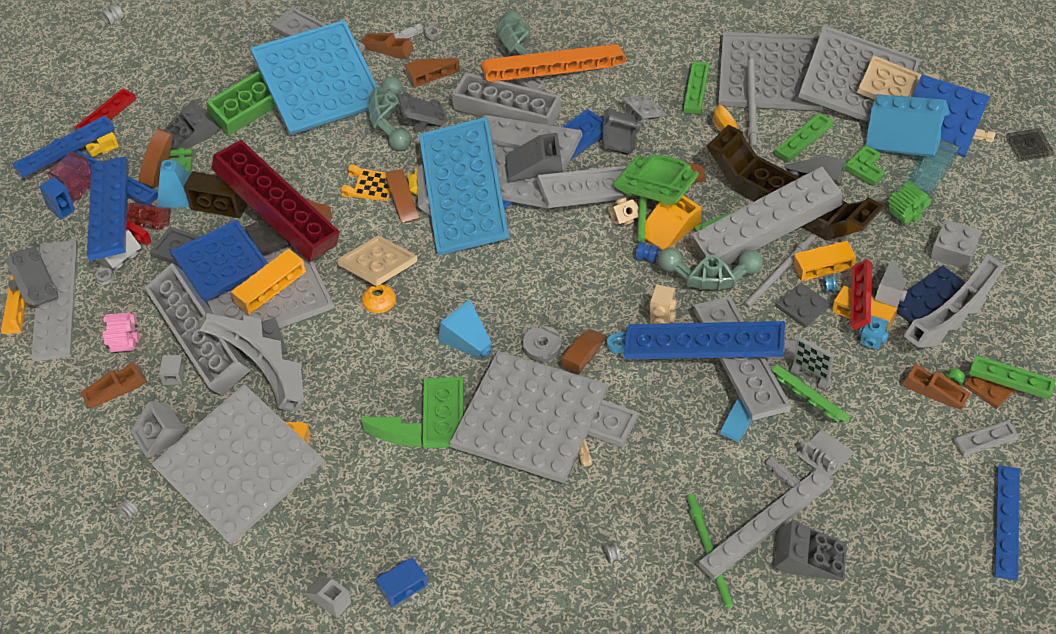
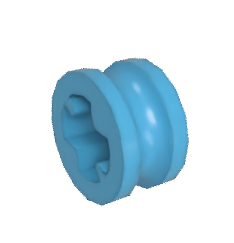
[823,275,836,293]

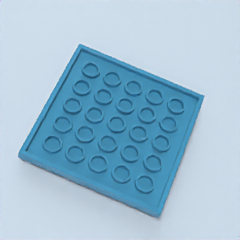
[250,20,378,135]

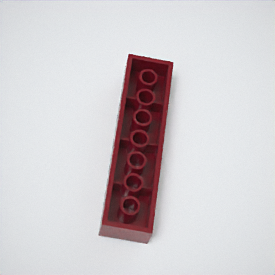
[211,140,340,262]

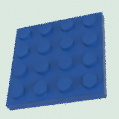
[912,74,990,157]
[170,220,269,302]

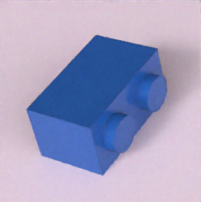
[39,177,75,220]
[376,557,428,608]

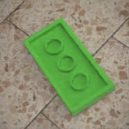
[772,364,851,422]
[423,377,464,448]

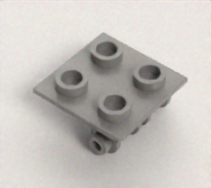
[622,95,667,126]
[796,429,854,478]

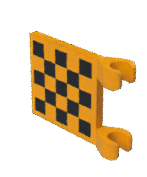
[341,164,390,201]

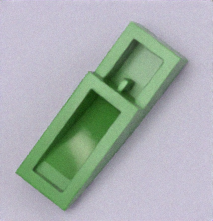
[361,417,423,447]

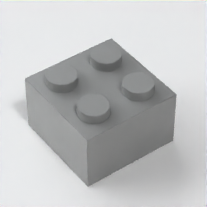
[931,219,982,270]

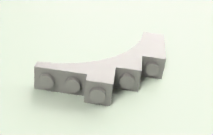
[904,254,1006,348]
[199,313,304,411]

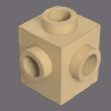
[608,197,639,225]

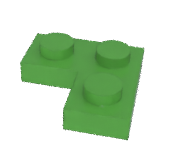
[845,145,885,186]

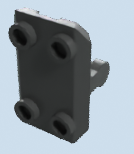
[397,92,448,133]
[603,108,641,154]
[7,247,58,306]

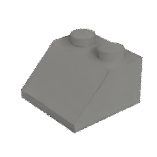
[96,230,141,270]
[130,401,185,458]

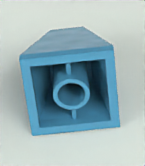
[157,160,190,208]
[438,300,492,358]

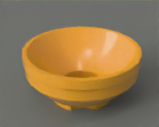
[712,104,738,131]
[362,284,396,313]

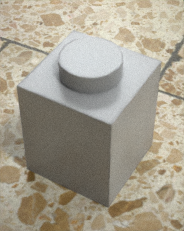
[159,355,186,385]

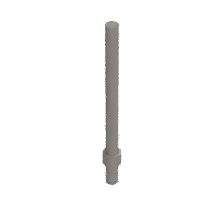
[747,59,758,148]
[743,234,816,308]

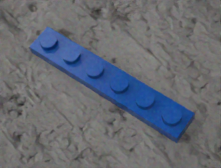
[12,116,115,178]
[995,465,1020,581]

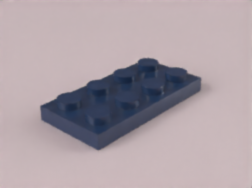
[897,265,966,324]

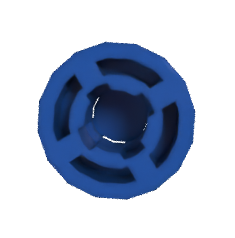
[636,242,659,264]

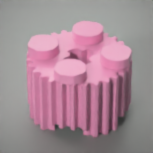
[103,312,140,352]

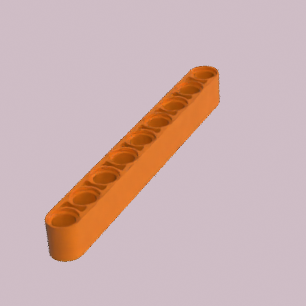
[481,44,626,82]

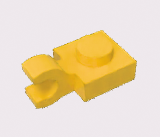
[85,132,119,157]
[407,168,418,196]

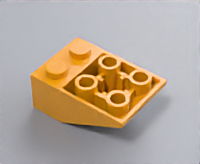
[637,195,702,251]

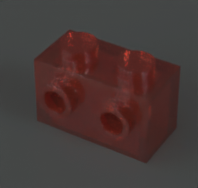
[127,202,171,229]

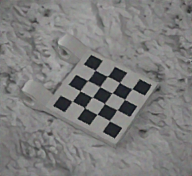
[790,337,834,391]

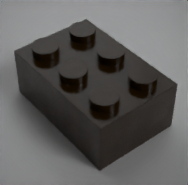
[184,171,248,219]

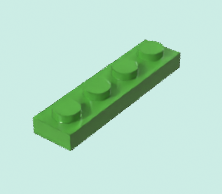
[684,61,710,114]
[774,113,833,163]
[969,355,1056,400]

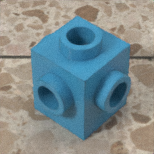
[858,315,889,350]

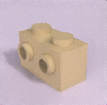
[650,284,677,324]

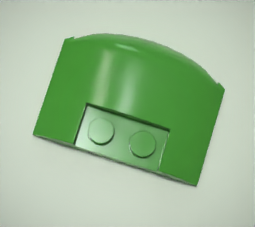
[614,155,699,205]

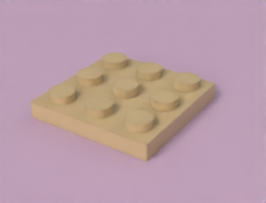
[857,55,922,100]
[338,235,417,286]

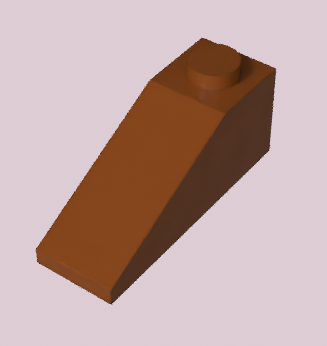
[405,58,460,88]

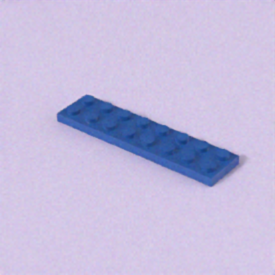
[87,156,128,261]
[624,321,786,359]

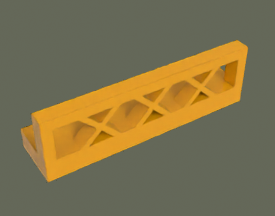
[1,273,26,334]

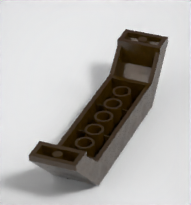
[707,124,884,240]

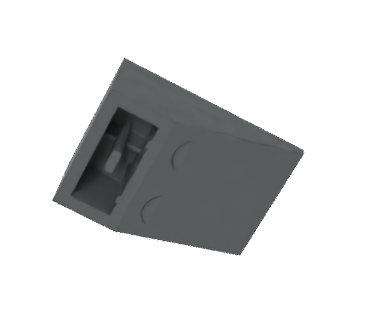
[163,100,220,150]
[506,133,563,180]
[784,155,846,185]
[775,520,847,581]

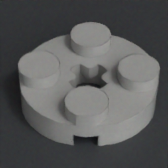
[523,326,562,362]

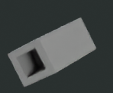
[305,578,351,618]

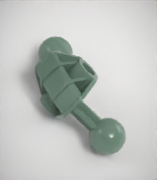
[496,10,535,56]
[368,76,411,151]
[658,247,763,290]

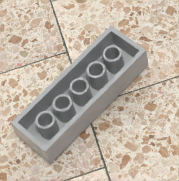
[452,72,561,126]

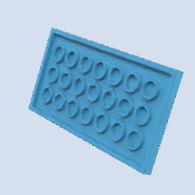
[419,117,510,256]

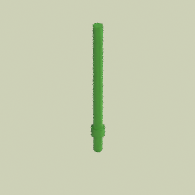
[637,156,648,242]
[687,494,733,607]

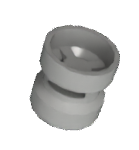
[101,4,124,26]

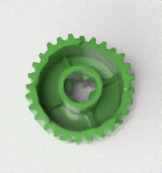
[888,181,931,224]

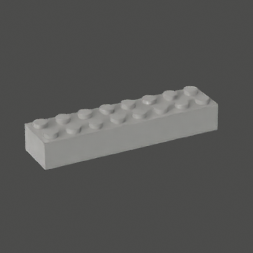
[692,167,842,265]
[145,263,251,396]

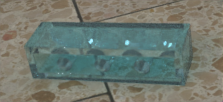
[908,140,959,198]

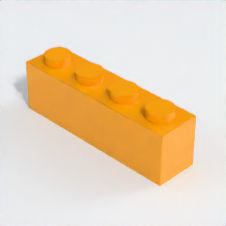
[231,249,306,315]

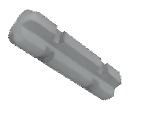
[394,23,423,38]
[766,457,800,489]

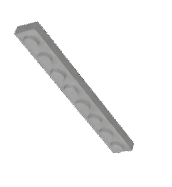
[698,469,833,580]

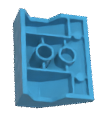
[866,94,950,157]

